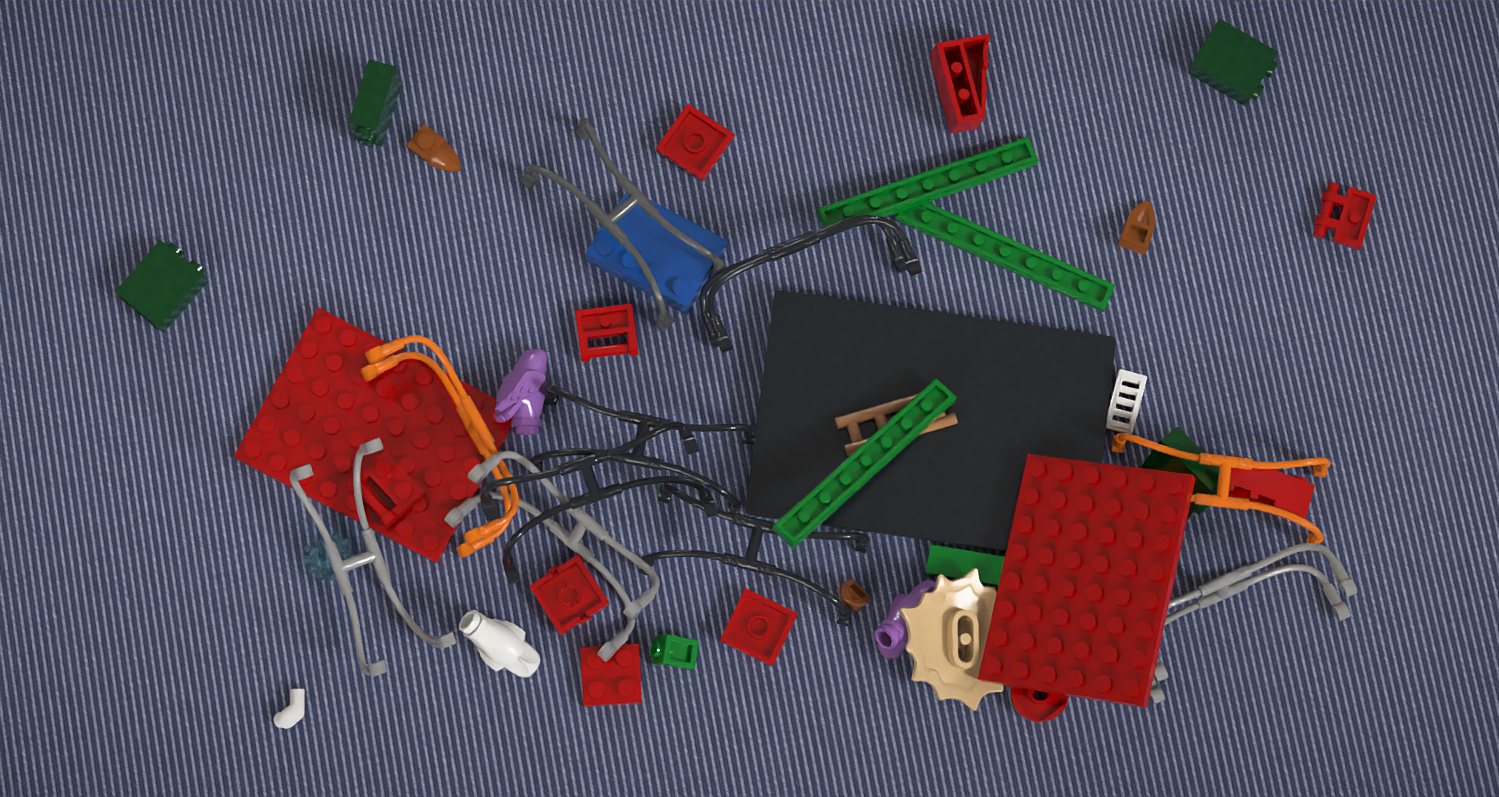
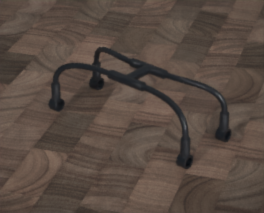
[699,215,922,354]
[528,385,756,514]
[480,421,718,585]
[638,483,870,627]

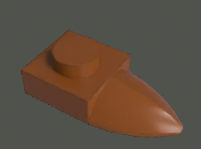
[406,124,461,172]
[1118,201,1155,255]
[836,578,872,612]

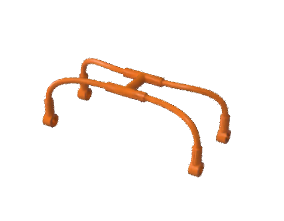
[360,335,519,559]
[1111,433,1331,551]

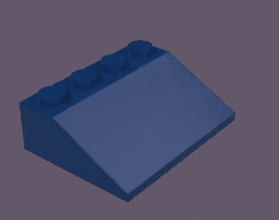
[586,193,728,315]

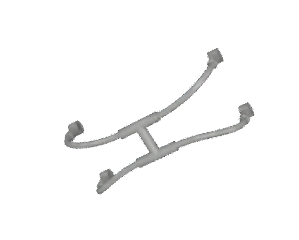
[290,438,457,677]
[444,451,660,662]
[1149,543,1357,704]

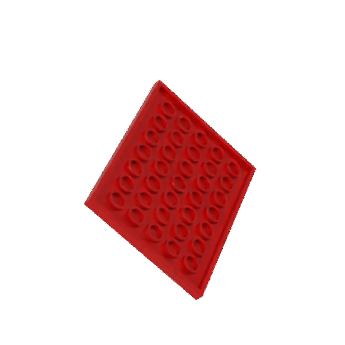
[233,307,513,564]
[978,454,1196,708]

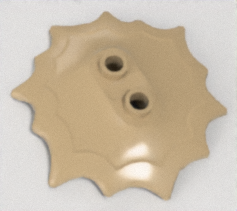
[900,568,1004,711]

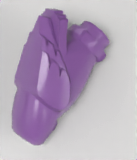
[493,349,548,435]
[875,580,936,660]

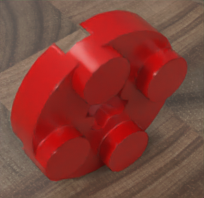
[1010,687,1069,723]

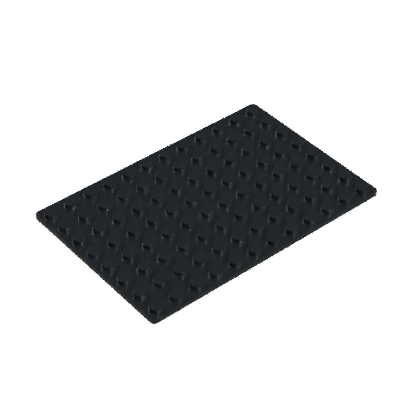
[745,290,1116,551]

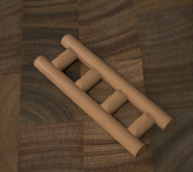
[835,386,958,456]

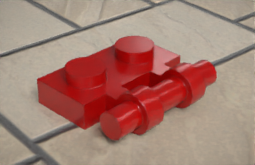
[1313,182,1377,250]

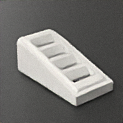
[1106,369,1147,434]

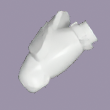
[459,610,540,678]

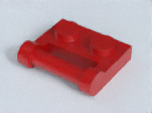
[575,303,639,363]
[347,451,425,528]

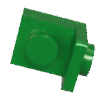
[650,634,699,671]

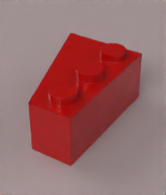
[929,34,990,134]
[1228,454,1315,519]

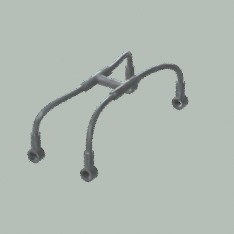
[521,118,726,331]

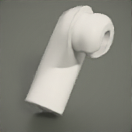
[274,689,305,729]

